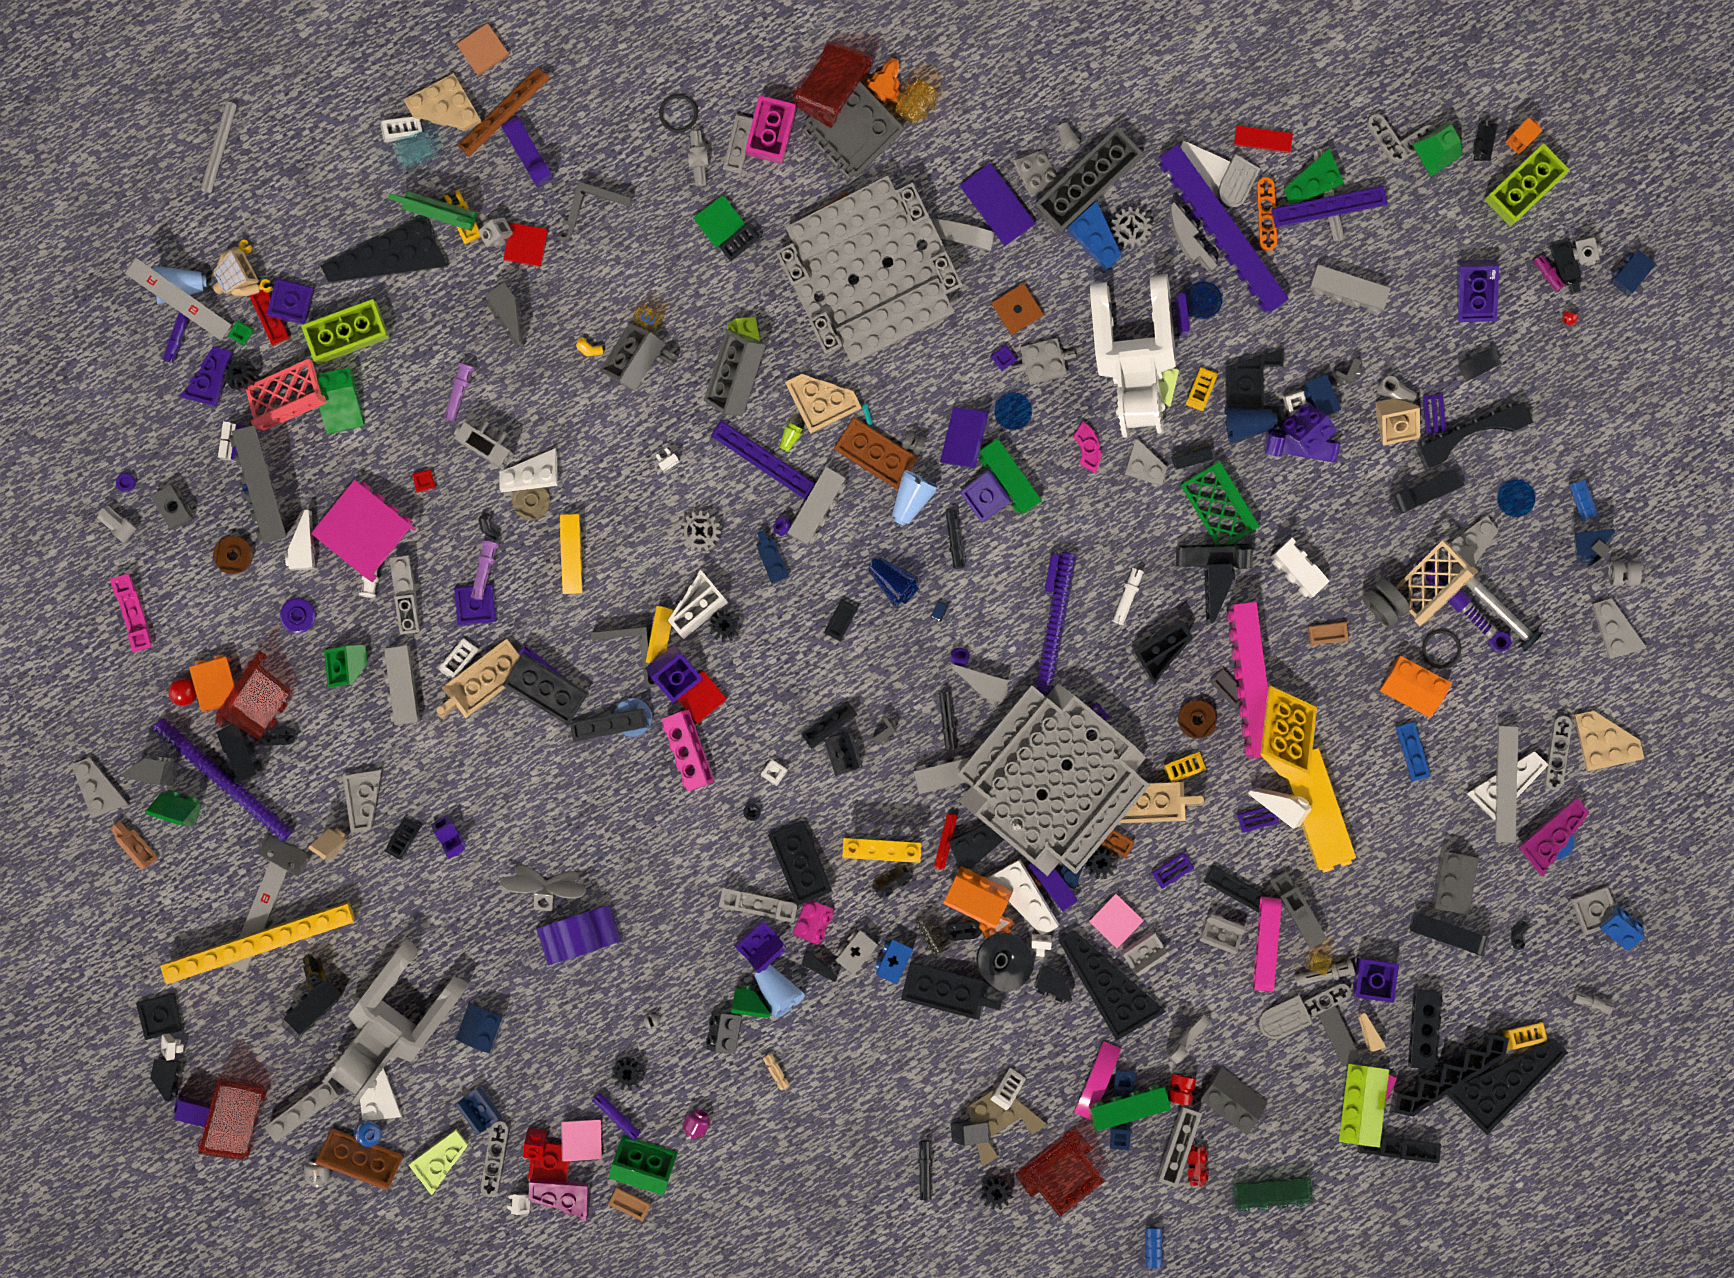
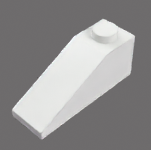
[285,510,316,571]
[1248,788,1312,829]

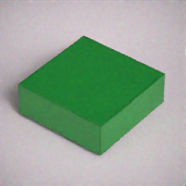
[227,320,255,347]

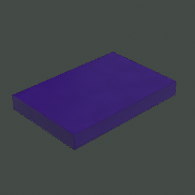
[940,407,989,469]

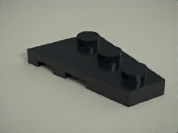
[948,824,1004,869]

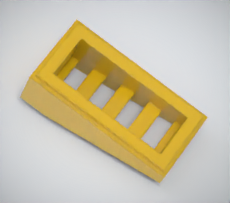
[1186,367,1218,411]
[1163,752,1206,783]
[1503,1022,1547,1050]

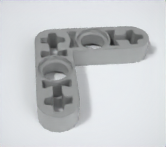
[1367,114,1436,164]
[1165,1014,1211,1064]

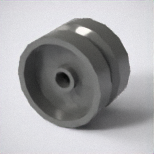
[1362,579,1411,628]

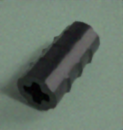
[1171,444,1213,470]

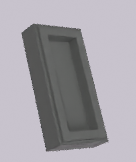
[1209,668,1242,709]

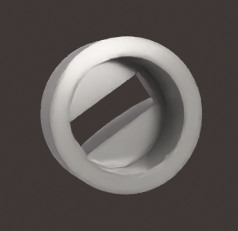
[644,1013,659,1029]

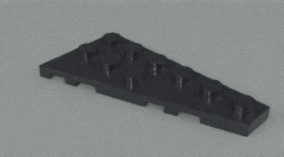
[1446,1038,1568,1135]

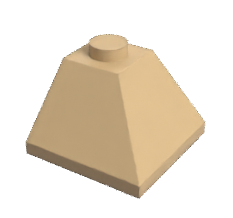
[1376,398,1420,446]

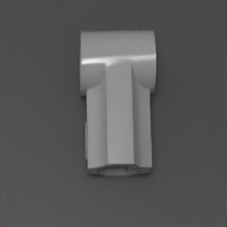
[1377,376,1417,404]
[97,505,137,543]

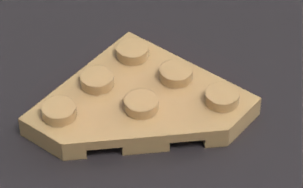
[403,73,482,131]
[785,374,862,434]
[1574,711,1644,771]

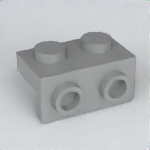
[1200,914,1246,955]
[1121,930,1169,976]

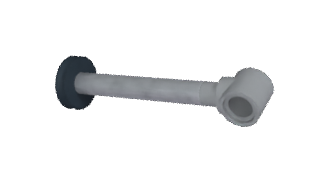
[1452,562,1543,652]

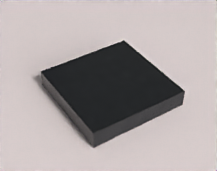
[136,993,184,1040]

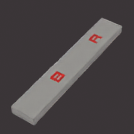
[124,257,231,340]
[228,861,291,973]

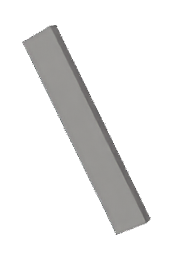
[1495,726,1518,843]

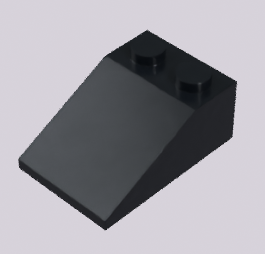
[1204,564,1235,625]

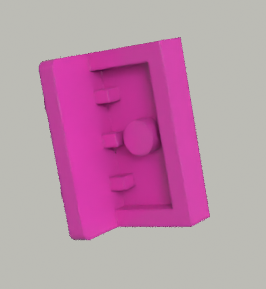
[792,900,834,945]

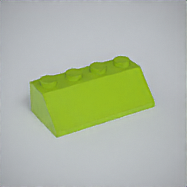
[1339,1064,1389,1147]

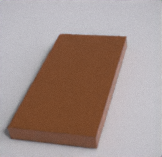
[833,417,918,490]
[315,1128,404,1191]

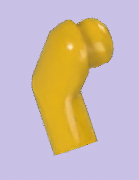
[576,337,603,357]

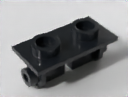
[1473,120,1498,161]
[872,865,913,899]
[303,954,327,991]

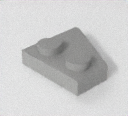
[1125,439,1167,486]

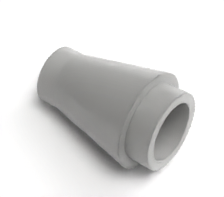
[1057,123,1080,153]

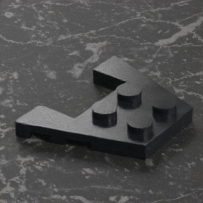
[1225,349,1284,424]

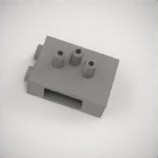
[454,419,514,470]

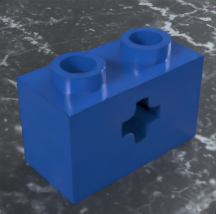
[874,939,913,985]

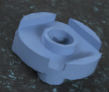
[614,698,653,737]

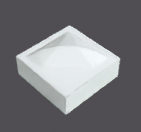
[761,759,788,786]

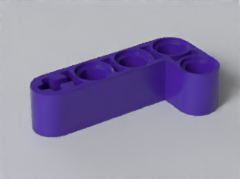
[501,116,554,188]
[1264,429,1341,462]

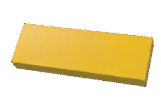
[646,606,674,663]

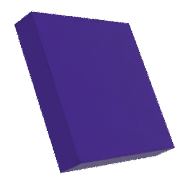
[267,279,314,325]
[1174,293,1190,338]
[960,470,1012,523]
[454,584,496,626]

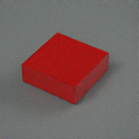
[412,469,436,493]

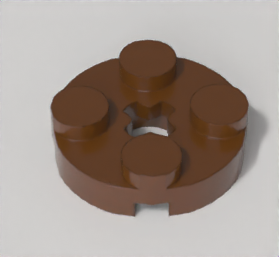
[213,536,253,575]
[1177,701,1216,739]

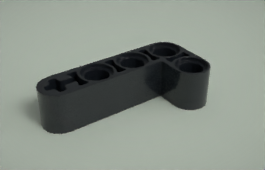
[1389,468,1465,516]
[1176,543,1253,569]
[1410,913,1490,957]

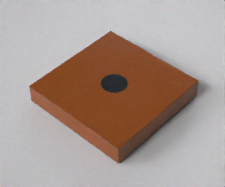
[991,283,1044,336]

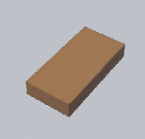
[1308,622,1349,646]
[608,1187,652,1222]

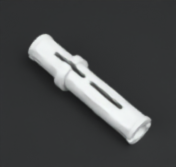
[1112,568,1144,626]

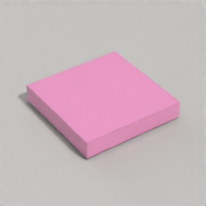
[1089,894,1143,948]
[561,1119,602,1161]

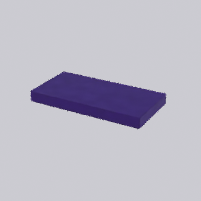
[960,163,1036,247]

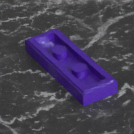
[1028,863,1078,912]

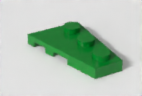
[1284,148,1344,205]

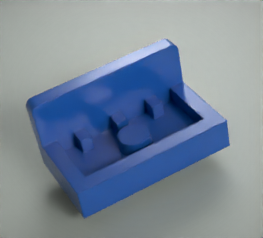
[1599,905,1645,951]

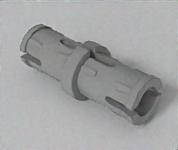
[1572,991,1613,1015]

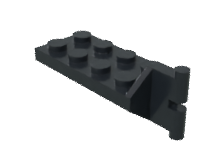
[901,962,1005,1020]

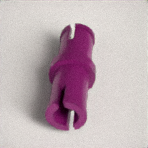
[1533,255,1565,292]

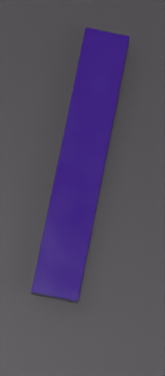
[1271,186,1388,228]
[711,420,816,500]

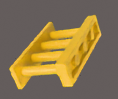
[842,838,921,863]

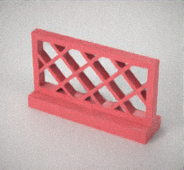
[246,359,327,431]

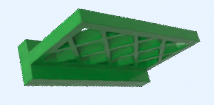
[388,190,477,231]
[1181,461,1259,544]

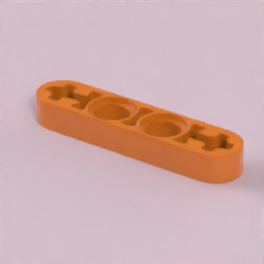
[1256,177,1277,252]

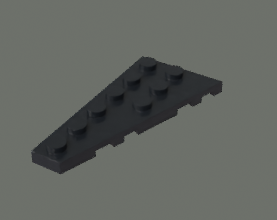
[320,216,448,284]
[1058,930,1166,1041]

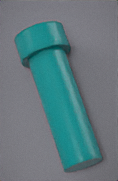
[861,404,873,426]

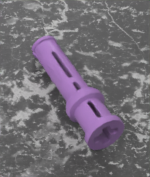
[443,363,475,422]
[470,541,499,600]

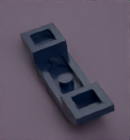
[1109,1070,1135,1150]

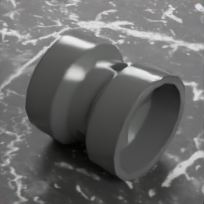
[902,430,927,455]

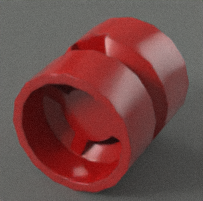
[1167,1073,1197,1106]

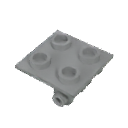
[1013,150,1059,197]

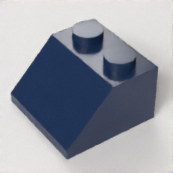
[1574,529,1615,565]
[456,1003,505,1054]

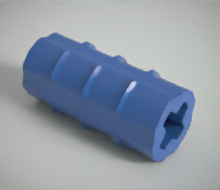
[1569,479,1598,521]
[1145,1227,1163,1268]

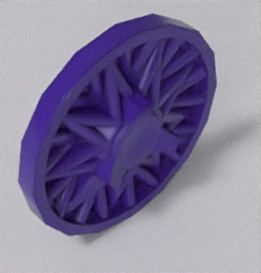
[280,598,316,634]

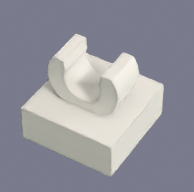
[656,448,679,472]
[1031,934,1052,957]
[161,1034,184,1061]
[507,1193,530,1215]

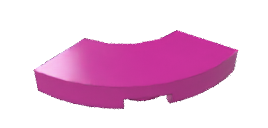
[1073,421,1101,474]

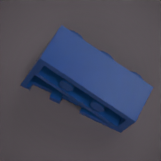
[1067,201,1122,272]

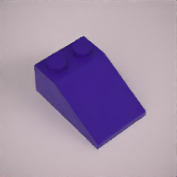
[1457,260,1499,322]

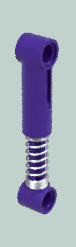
[1415,556,1511,652]

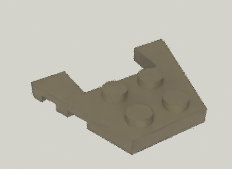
[967,1087,1046,1166]

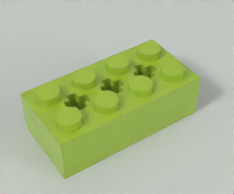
[1484,143,1570,227]
[301,299,390,365]

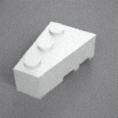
[1271,538,1329,598]
[668,570,728,639]

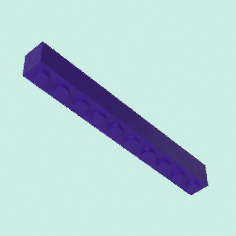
[1158,144,1289,314]

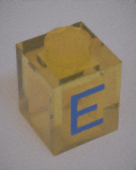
[633,304,665,335]

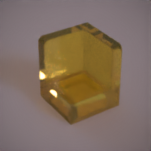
[1304,950,1333,976]

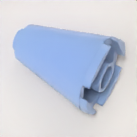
[153,266,207,304]
[892,470,938,525]
[754,965,805,1018]

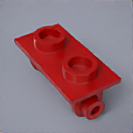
[1188,1146,1209,1187]

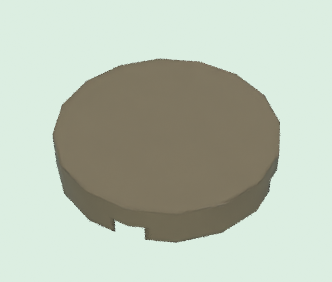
[512,487,551,521]

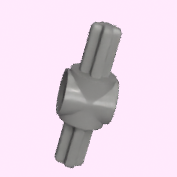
[688,130,709,187]

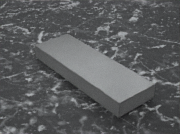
[723,114,753,174]

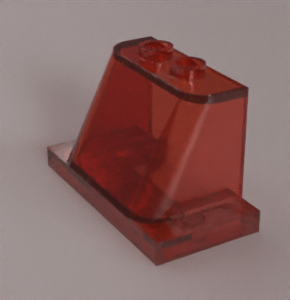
[215,651,292,740]
[1015,1127,1105,1217]

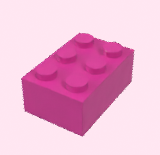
[745,95,797,164]

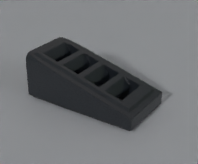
[719,223,762,262]
[384,817,422,860]
[801,950,838,982]

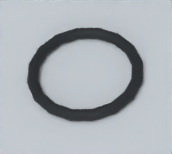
[659,94,698,133]
[1422,629,1461,669]

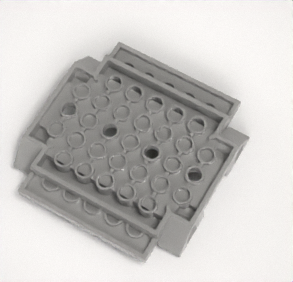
[776,175,963,364]
[957,683,1150,876]

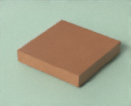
[456,23,509,76]

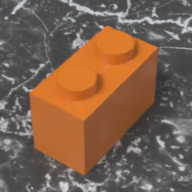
[1505,117,1543,155]

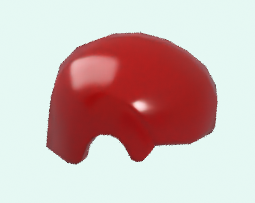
[168,677,197,707]

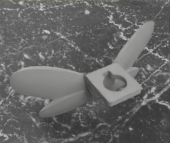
[500,866,586,911]

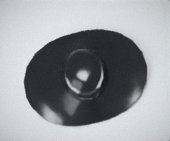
[976,932,1034,992]

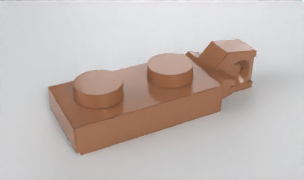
[110,821,158,870]

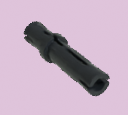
[945,510,965,569]
[938,692,957,750]
[917,1140,933,1201]

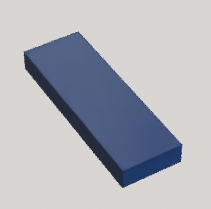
[1395,721,1431,782]

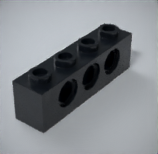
[1408,989,1443,1070]

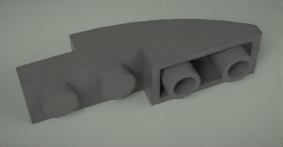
[1270,871,1327,949]

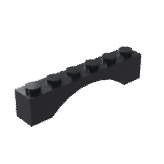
[1416,401,1534,470]

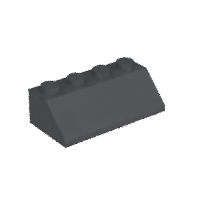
[703,329,766,417]

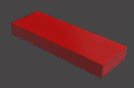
[1233,126,1293,153]
[249,286,290,346]

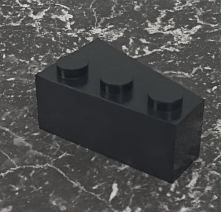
[1131,620,1193,685]
[216,722,265,784]
[282,979,342,1041]

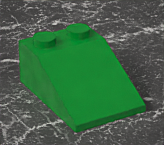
[316,368,364,434]
[145,790,202,826]

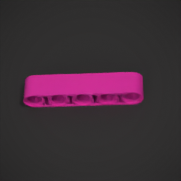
[1253,896,1281,992]

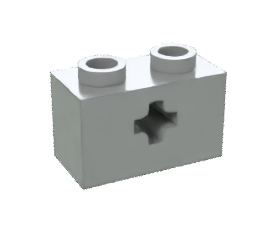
[835,930,878,975]

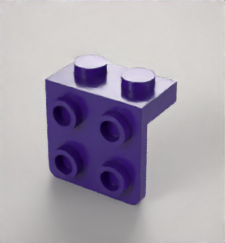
[1280,403,1338,456]
[734,919,786,973]

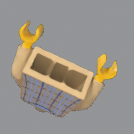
[213,240,273,297]

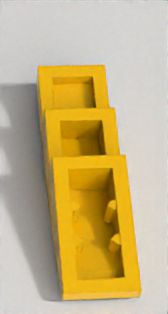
[560,513,583,594]

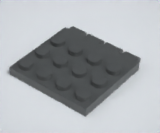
[802,74,906,180]

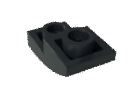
[1458,346,1502,382]

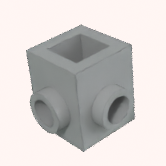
[478,218,513,248]
[1573,235,1602,266]

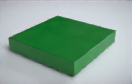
[693,195,745,249]

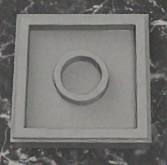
[1570,886,1615,936]

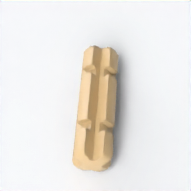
[763,1053,789,1090]

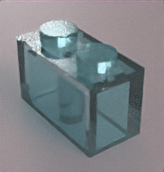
[392,132,439,172]

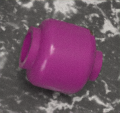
[682,1109,711,1139]

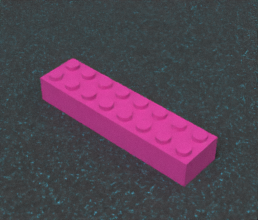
[1226,602,1268,759]

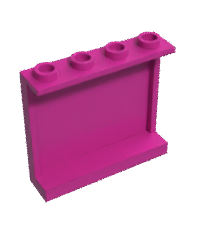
[311,480,416,583]

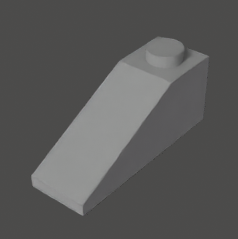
[952,664,1008,706]

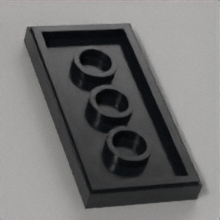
[502,653,589,725]
[768,821,833,907]

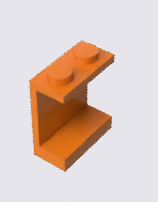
[189,655,242,712]

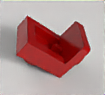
[523,1127,547,1160]

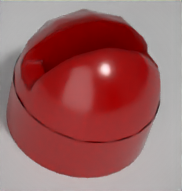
[1562,311,1579,326]

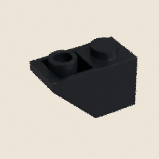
[1034,965,1072,1004]
[150,1057,183,1102]

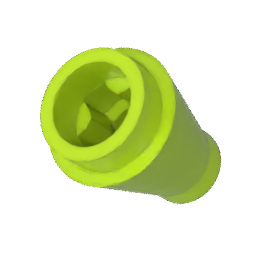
[779,422,802,452]

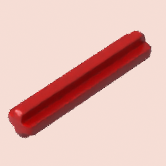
[934,813,958,870]

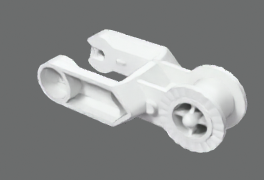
[1090,274,1176,438]

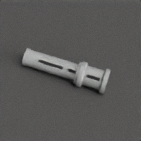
[1294,959,1355,987]

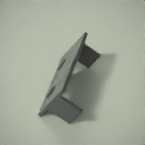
[1588,540,1615,569]
[257,834,312,877]

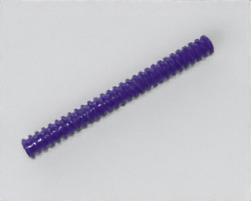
[1036,552,1077,697]
[153,718,293,842]

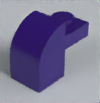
[431,814,466,859]

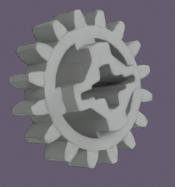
[1110,207,1152,250]
[679,511,721,553]

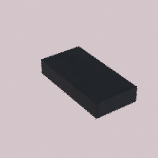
[824,599,859,642]

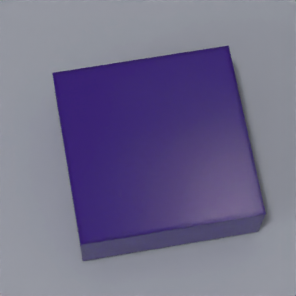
[990,345,1017,372]

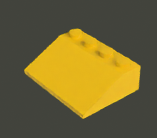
[1260,686,1317,782]

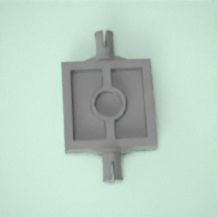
[1011,338,1076,385]

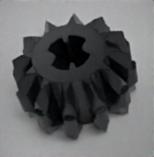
[224,358,257,392]
[708,610,741,642]
[1085,847,1117,879]
[611,1057,644,1091]
[980,1176,1013,1210]

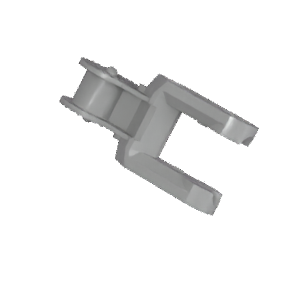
[322,938,469,1105]

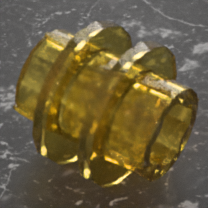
[895,78,937,125]

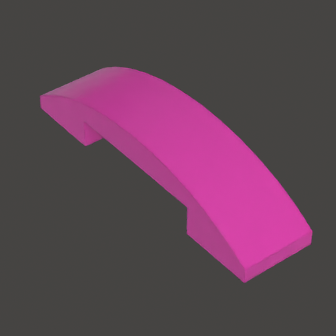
[110,573,152,652]
[1073,1041,1121,1120]

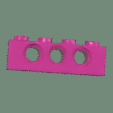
[662,710,715,792]

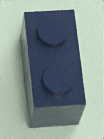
[1610,250,1656,296]
[1302,374,1341,416]

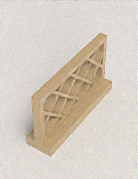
[1395,540,1478,626]

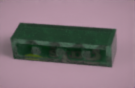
[1231,1177,1313,1212]

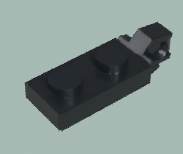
[1550,241,1582,295]

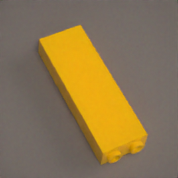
[1286,748,1356,873]

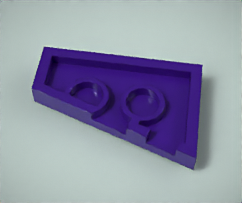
[180,347,233,407]

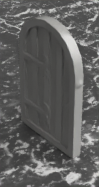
[1218,154,1260,207]
[1259,995,1313,1039]

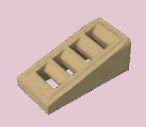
[1357,1012,1386,1052]

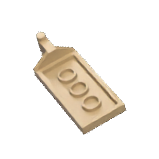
[437,639,520,719]
[1118,782,1204,824]

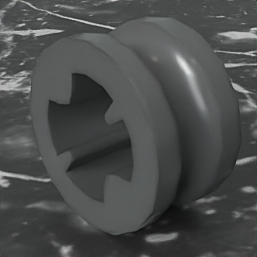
[658,349,678,366]

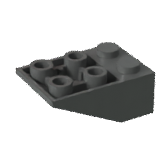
[485,283,524,348]

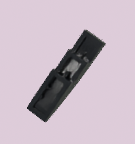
[1358,1135,1441,1163]

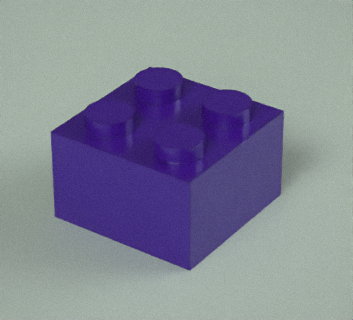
[645,644,703,703]
[1352,958,1399,1003]

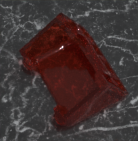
[792,41,874,129]
[197,1073,267,1161]

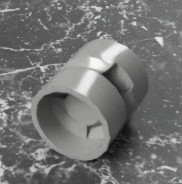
[1608,561,1642,586]

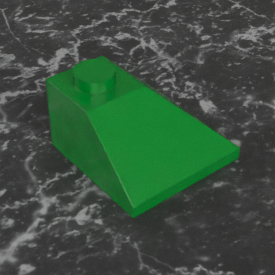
[1412,123,1462,177]
[324,645,367,688]
[731,985,771,1018]

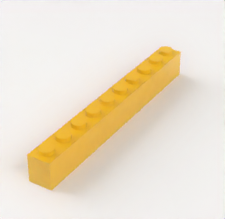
[160,901,355,985]

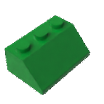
[609,1135,678,1196]

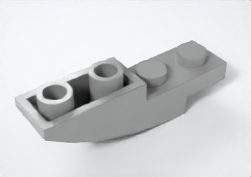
[1169,203,1218,274]
[389,555,420,635]

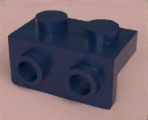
[455,1086,502,1135]

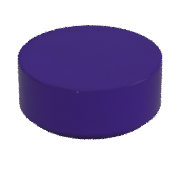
[116,473,136,493]
[773,516,792,536]
[950,648,970,666]

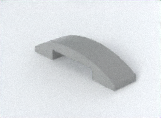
[931,218,994,251]
[718,888,797,923]

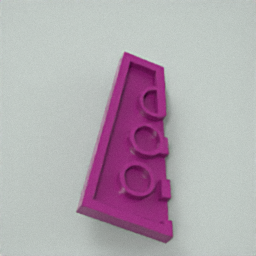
[1517,797,1589,877]

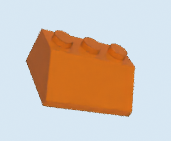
[1379,656,1452,718]
[943,866,1013,929]

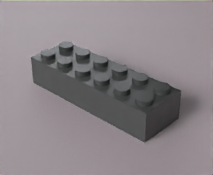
[1034,126,1144,236]
[229,425,286,543]

